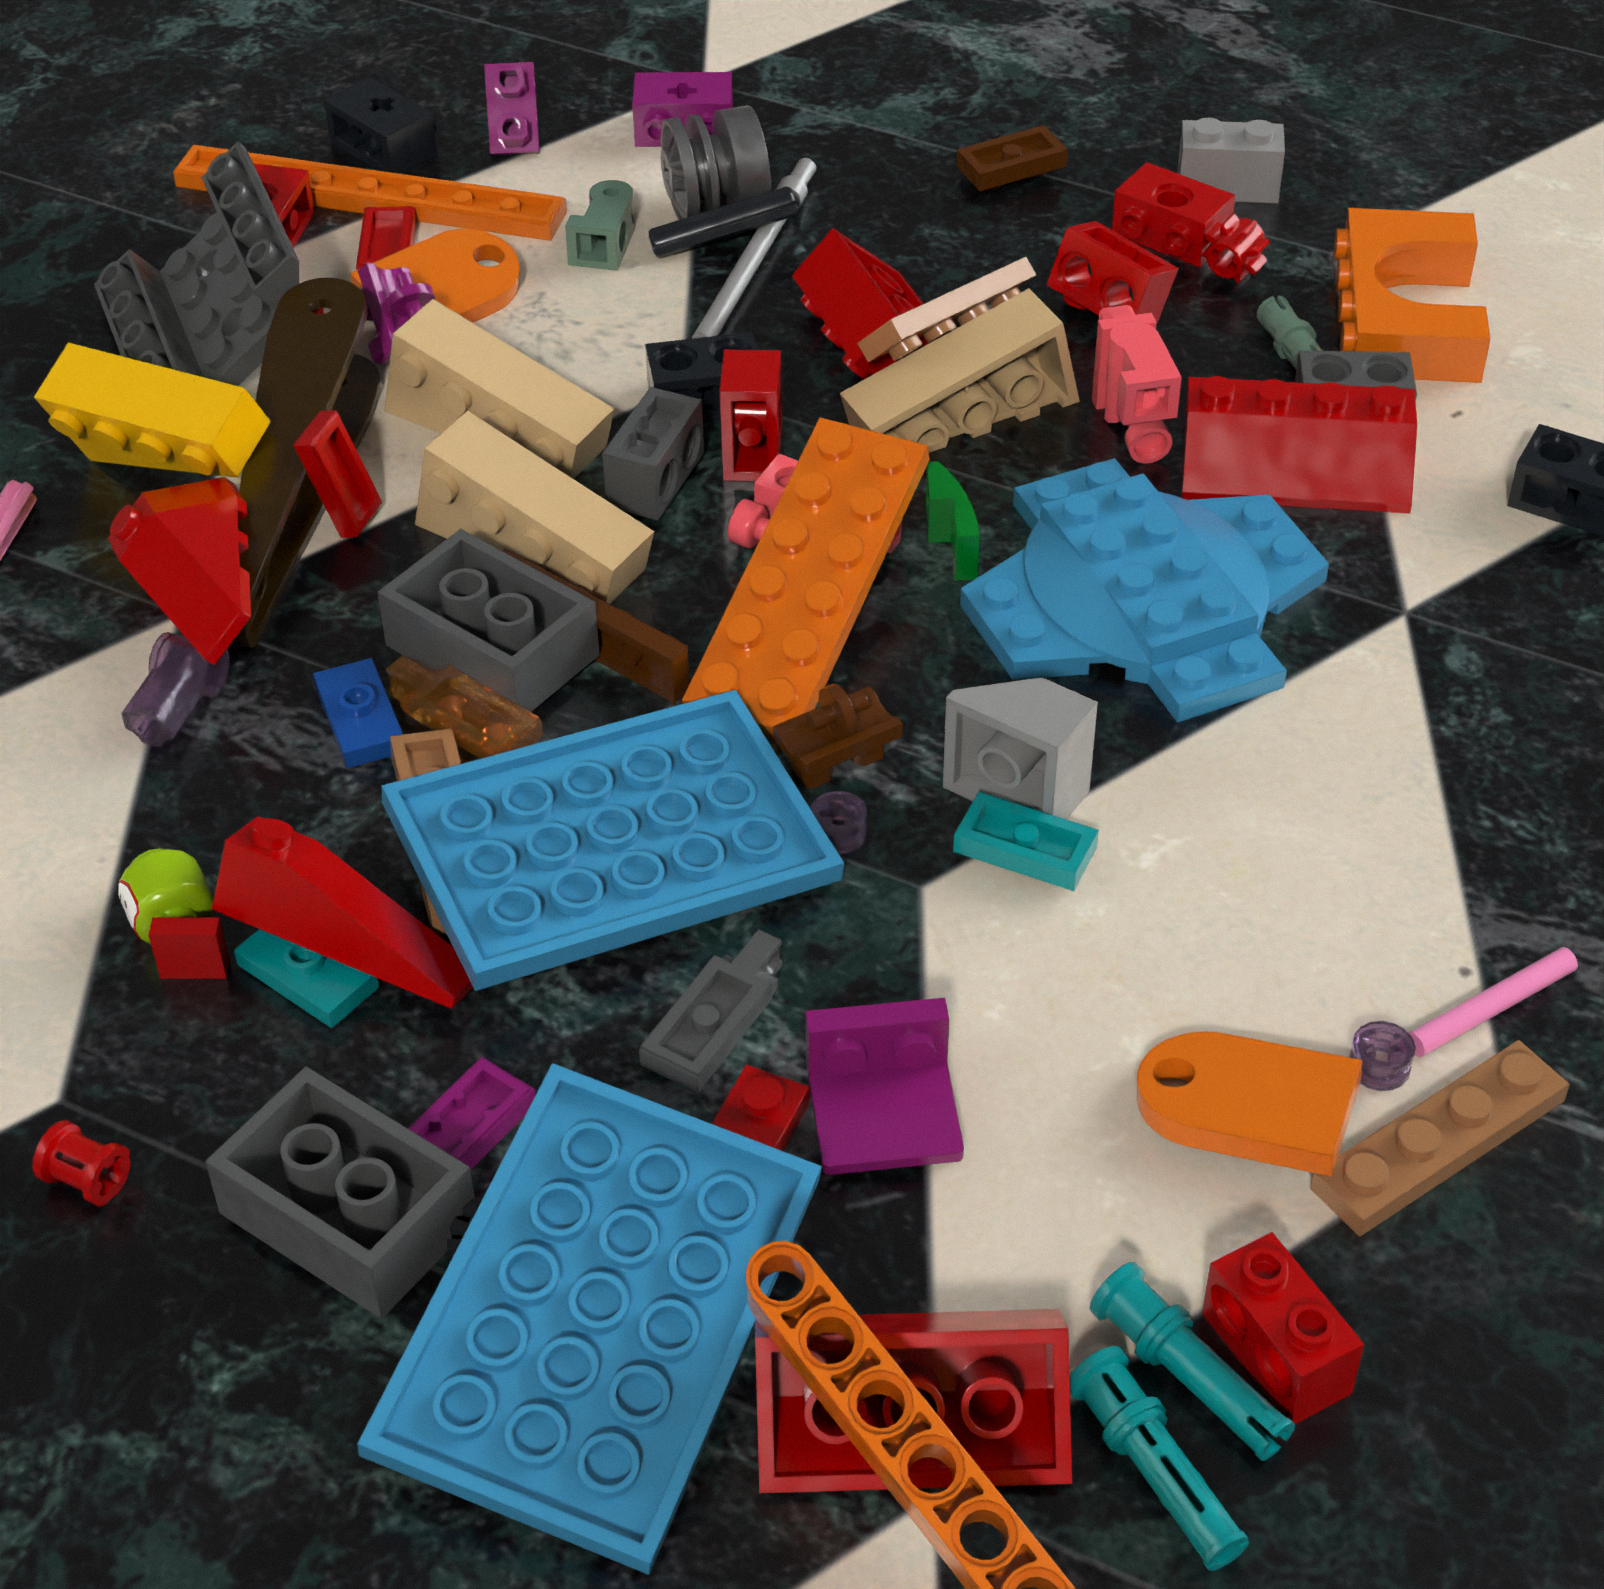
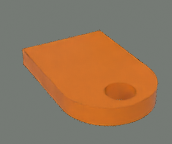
[350,229,520,323]
[1137,1031,1363,1177]

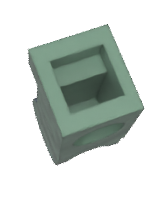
[565,180,635,271]

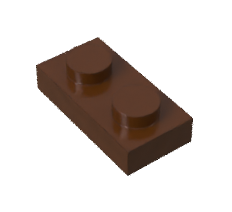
[956,125,1068,191]

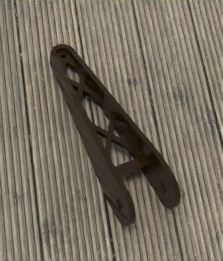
[229,278,381,648]

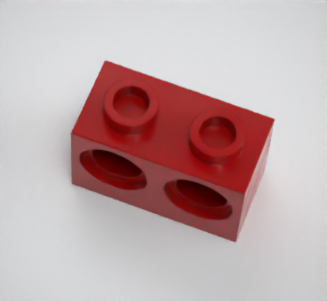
[1046,221,1179,325]
[1202,1232,1364,1424]

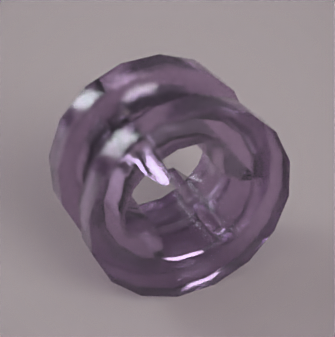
[810,791,867,854]
[1350,1021,1416,1091]

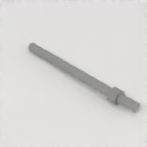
[692,158,816,339]

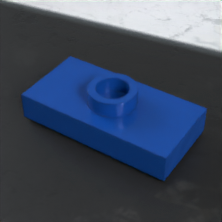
[313,658,403,769]

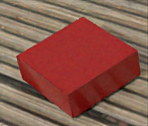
[148,917,230,979]

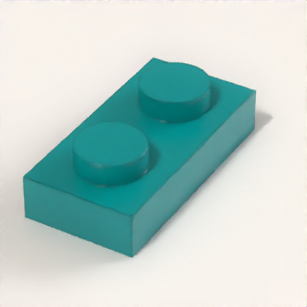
[953,792,1099,891]

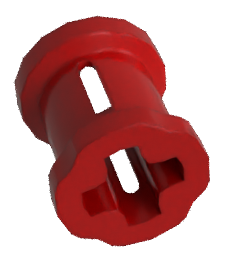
[32,1120,131,1206]

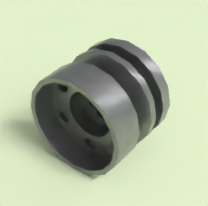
[660,105,772,220]

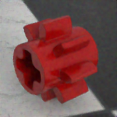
[1202,213,1270,283]

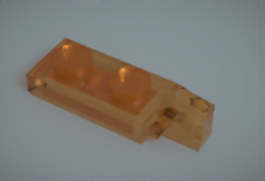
[386,655,543,759]

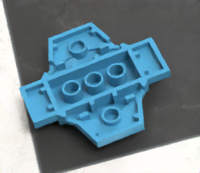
[960,458,1329,723]

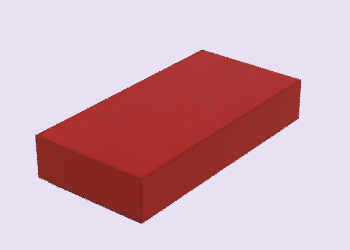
[356,206,417,270]
[293,410,382,538]

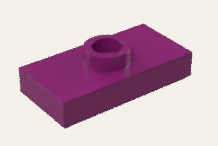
[407,1057,536,1170]

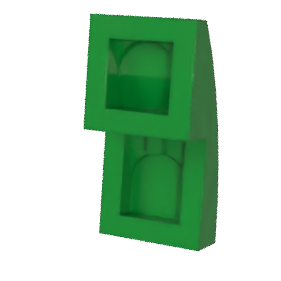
[925,461,980,581]

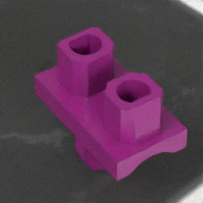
[484,62,540,156]
[358,263,435,365]

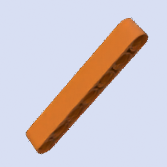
[746,1241,1076,1589]

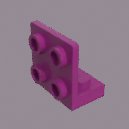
[806,997,964,1175]

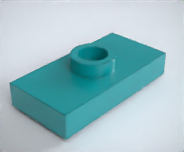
[234,929,379,1029]

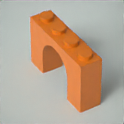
[1333,208,1491,383]

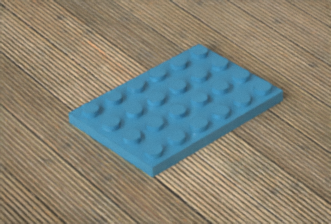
[382,690,844,991]
[357,1063,822,1575]

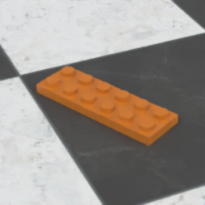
[682,417,930,739]

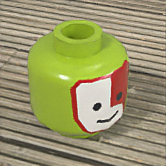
[118,848,214,944]

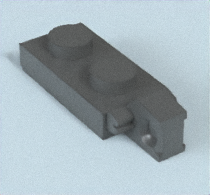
[639,929,783,1093]

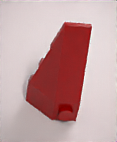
[108,477,251,665]
[212,816,473,1009]

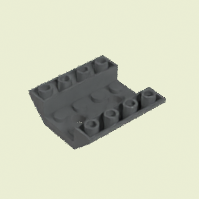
[94,141,299,386]

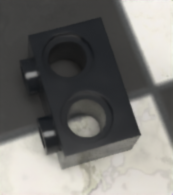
[645,332,758,422]
[1507,424,1604,537]

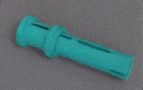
[1089,1262,1295,1461]
[1069,1346,1249,1571]

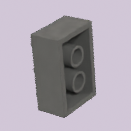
[377,529,600,722]
[205,1067,476,1319]

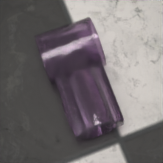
[121,632,230,747]

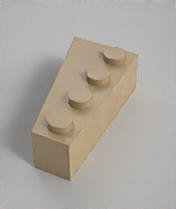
[840,288,1080,453]
[384,299,614,479]
[415,411,654,604]

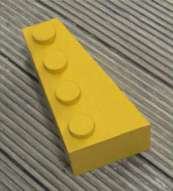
[34,342,271,478]

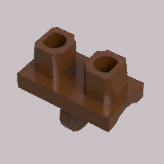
[773,683,903,789]

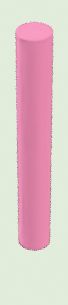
[1406,947,1578,1057]

